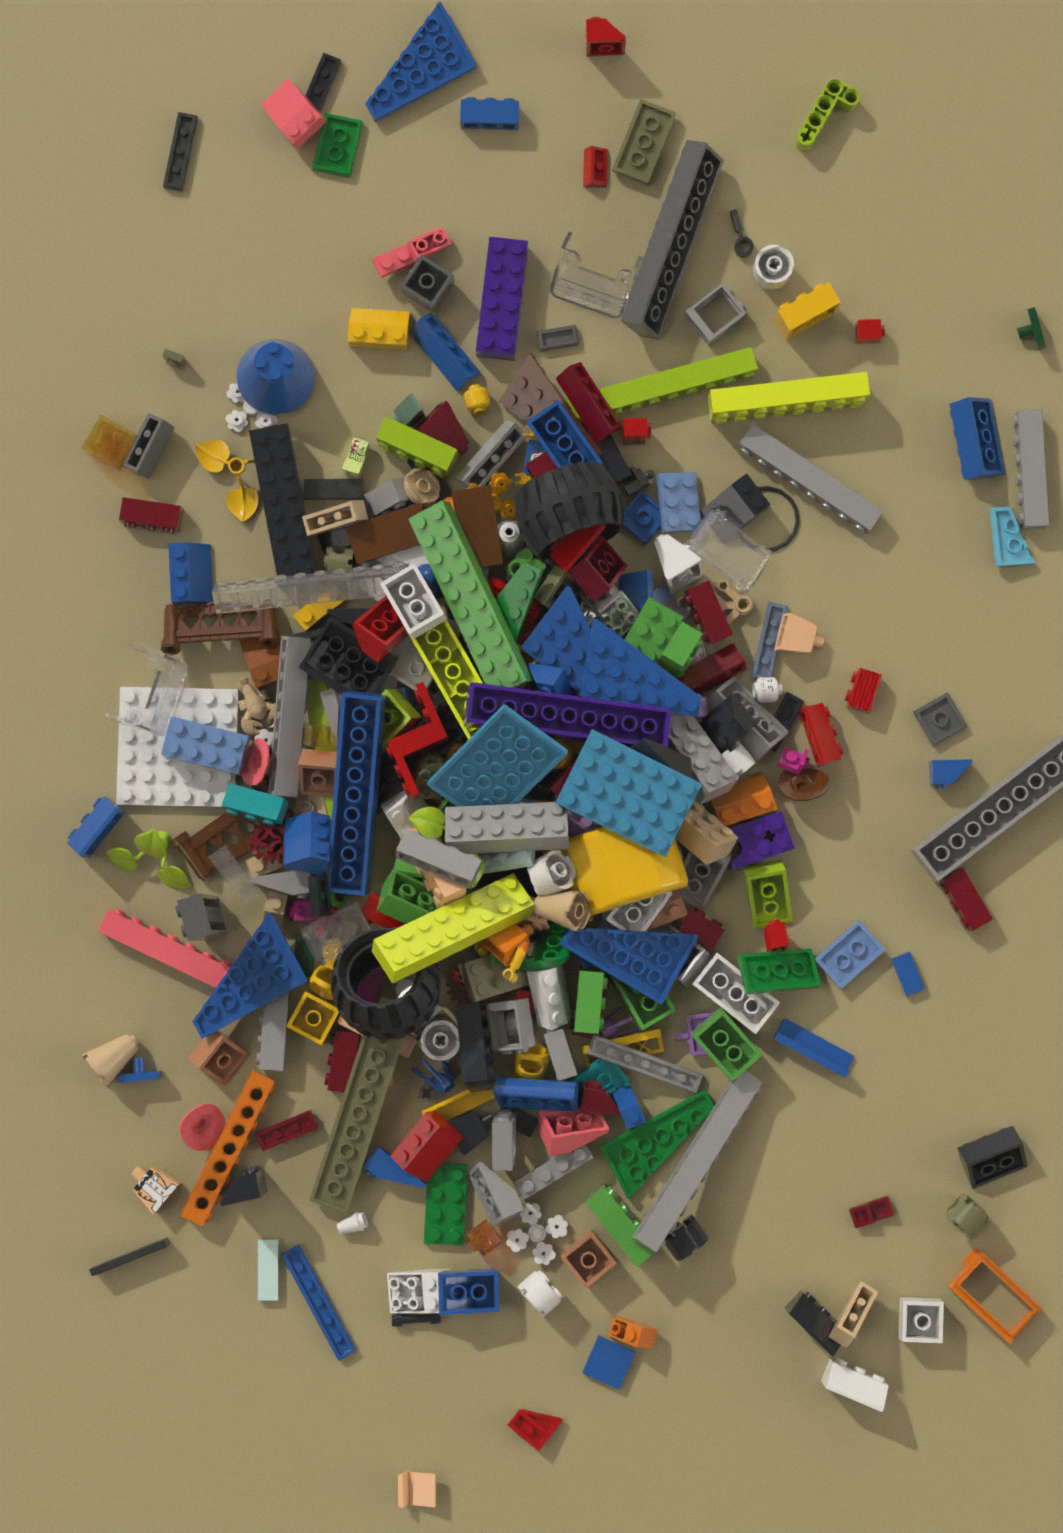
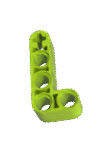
[795,79,860,151]

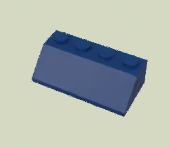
[949,397,1005,480]

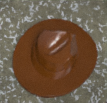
[779,768,829,801]

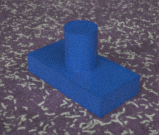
[118,1057,162,1083]

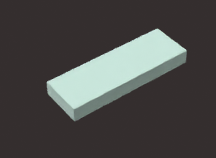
[258,1239,279,1301]

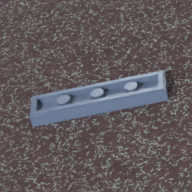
[751,602,788,680]

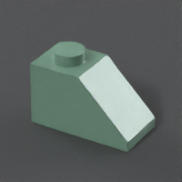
[393,393,425,427]

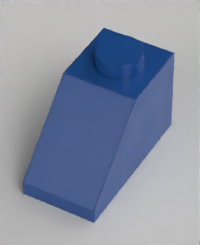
[929,759,972,789]
[612,1085,646,1129]

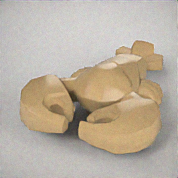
[237,677,276,736]

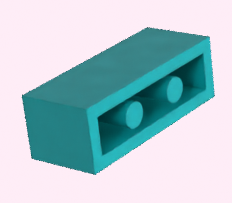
[222,783,289,826]

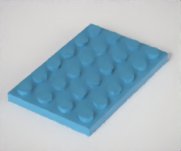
[427,704,568,807]
[555,729,702,857]

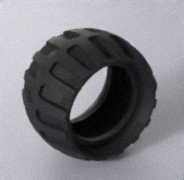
[515,461,624,560]
[331,926,441,1041]

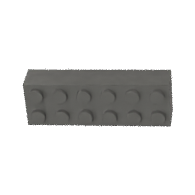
[175,894,228,941]

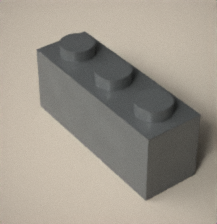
[122,413,175,479]

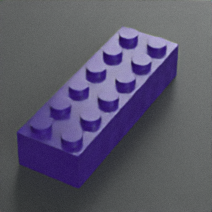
[476,236,528,361]

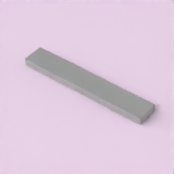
[587,1034,703,1094]

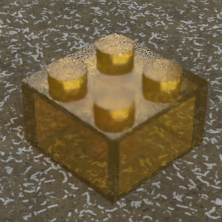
[81,414,137,472]

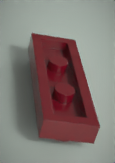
[255,1109,318,1152]

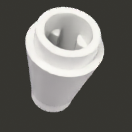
[337,1212,368,1235]

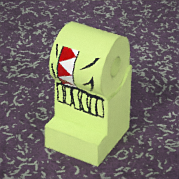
[342,438,369,478]

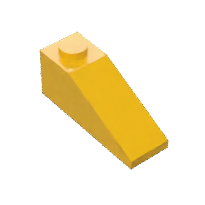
[293,585,352,631]

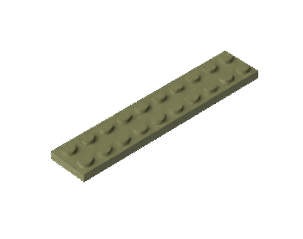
[309,1035,406,1214]

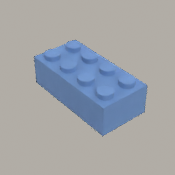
[161,716,251,776]

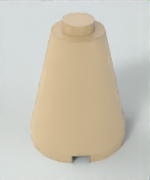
[533,890,591,931]
[81,1034,139,1087]

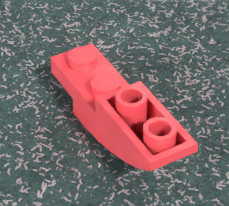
[372,227,451,278]

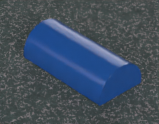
[526,400,604,468]
[493,1077,579,1112]

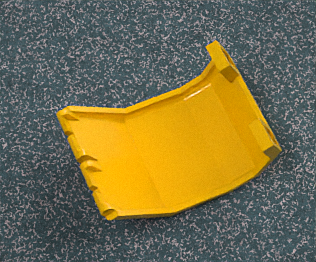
[552,827,688,916]

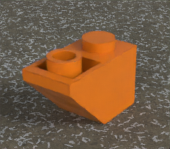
[609,1316,658,1349]

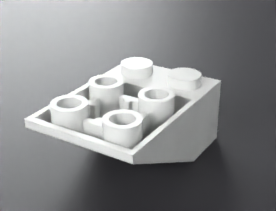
[582,590,639,637]
[387,1268,451,1313]

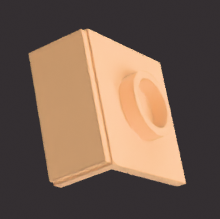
[398,1471,436,1508]

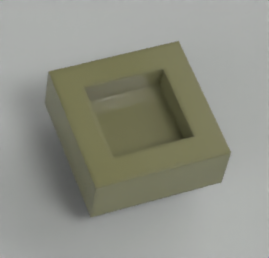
[162,349,186,368]

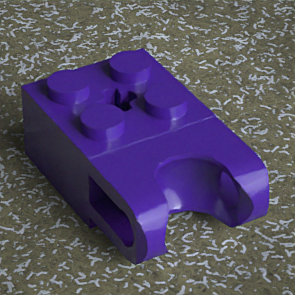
[728,811,795,870]

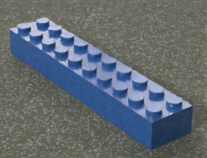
[327,691,387,896]

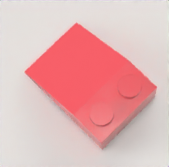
[261,78,327,148]
[537,1107,609,1156]

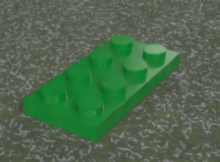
[737,948,821,994]
[424,1163,468,1246]

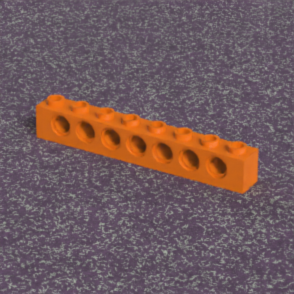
[181,1069,276,1227]

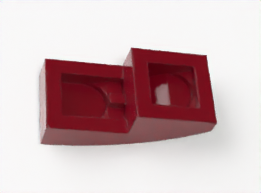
[849,1195,895,1229]

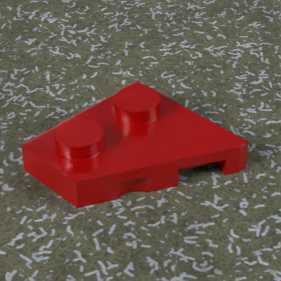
[507,1409,562,1451]

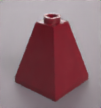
[415,401,470,456]

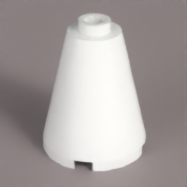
[497,520,528,560]

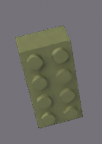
[458,940,538,1003]

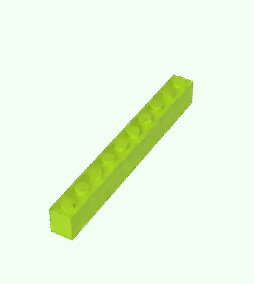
[564,347,758,425]

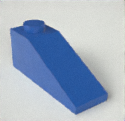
[364,1146,427,1188]

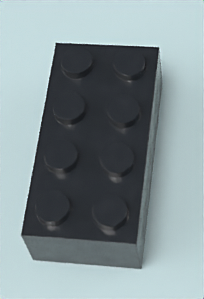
[456,1002,496,1093]

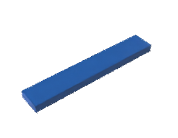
[281,1244,356,1361]

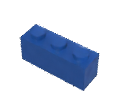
[460,97,519,130]

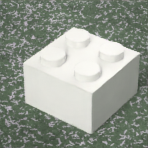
[899,1297,944,1343]

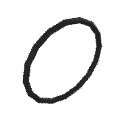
[736,486,799,552]

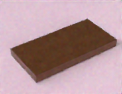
[451,485,503,568]
[345,503,423,565]

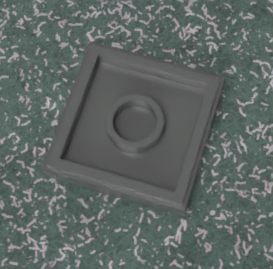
[913,692,967,746]

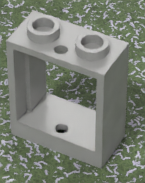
[685,283,747,346]
[485,998,536,1055]
[544,1027,577,1081]
[492,1110,517,1171]

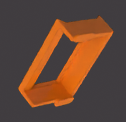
[947,1249,1043,1345]

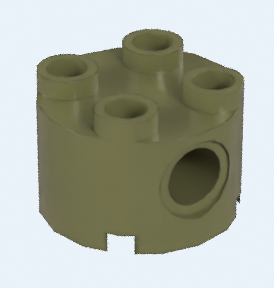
[323,546,355,587]
[411,752,448,799]
[946,1192,993,1240]

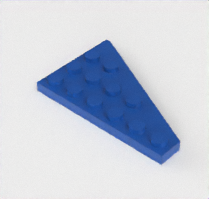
[365,1,477,122]
[521,585,591,693]
[579,619,702,718]
[192,912,308,1039]
[559,928,699,1005]

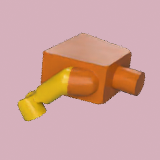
[474,924,534,983]

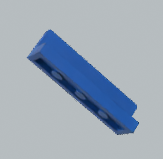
[409,313,481,391]
[773,1018,854,1078]

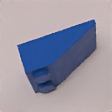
[438,1268,500,1315]

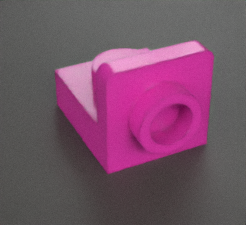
[777,747,810,775]
[286,901,318,921]

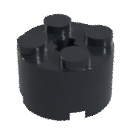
[664,1214,709,1261]

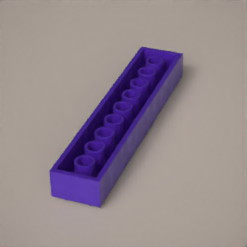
[464,682,671,748]

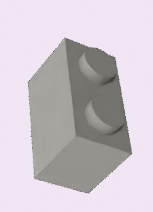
[364,478,410,517]

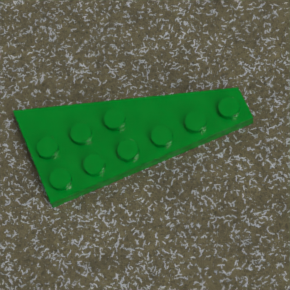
[461,563,544,674]
[600,1089,714,1200]

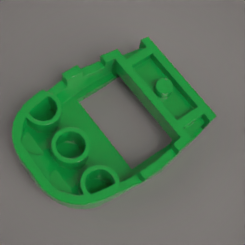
[491,922,572,970]

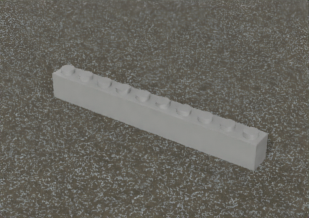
[631,1070,762,1253]

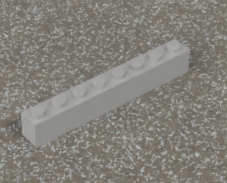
[738,424,883,534]
[268,636,312,797]

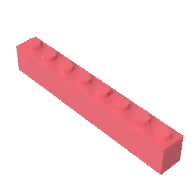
[98,908,232,988]

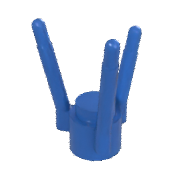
[411,1059,455,1094]

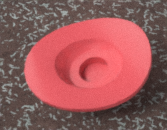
[241,738,271,786]
[179,1103,225,1151]

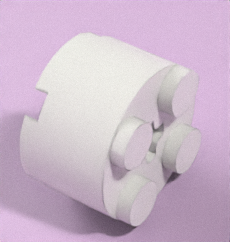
[753,245,794,289]
[722,741,756,777]
[527,850,576,896]
[421,1019,460,1061]
[517,1270,563,1317]

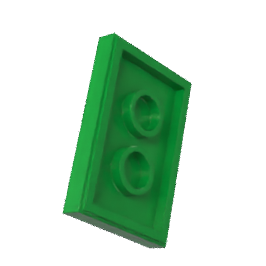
[312,113,363,178]

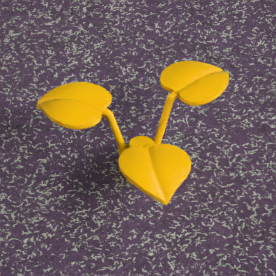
[195,439,259,522]

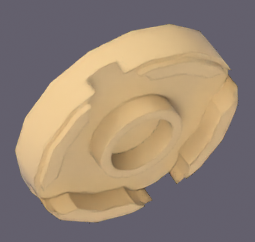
[404,467,440,506]

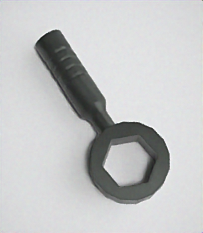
[730,209,754,258]

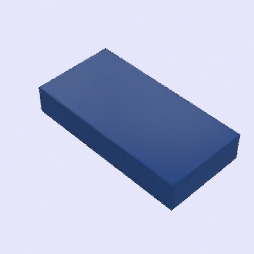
[891,952,925,996]

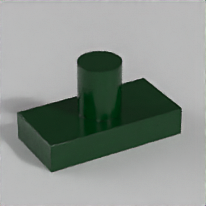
[1017,307,1046,350]

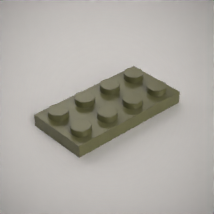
[612,99,676,185]

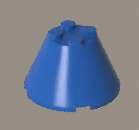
[236,339,315,415]

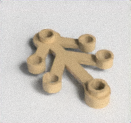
[676,580,753,631]

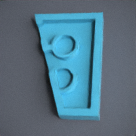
[989,506,1035,567]

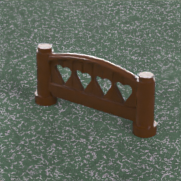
[161,598,279,655]
[170,775,293,881]

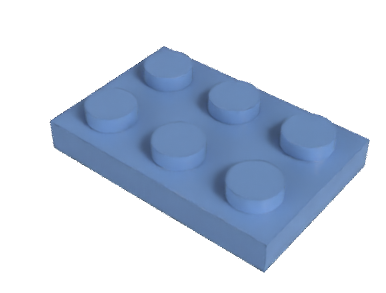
[656,472,702,533]
[814,920,885,989]

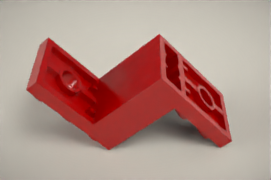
[386,682,448,800]

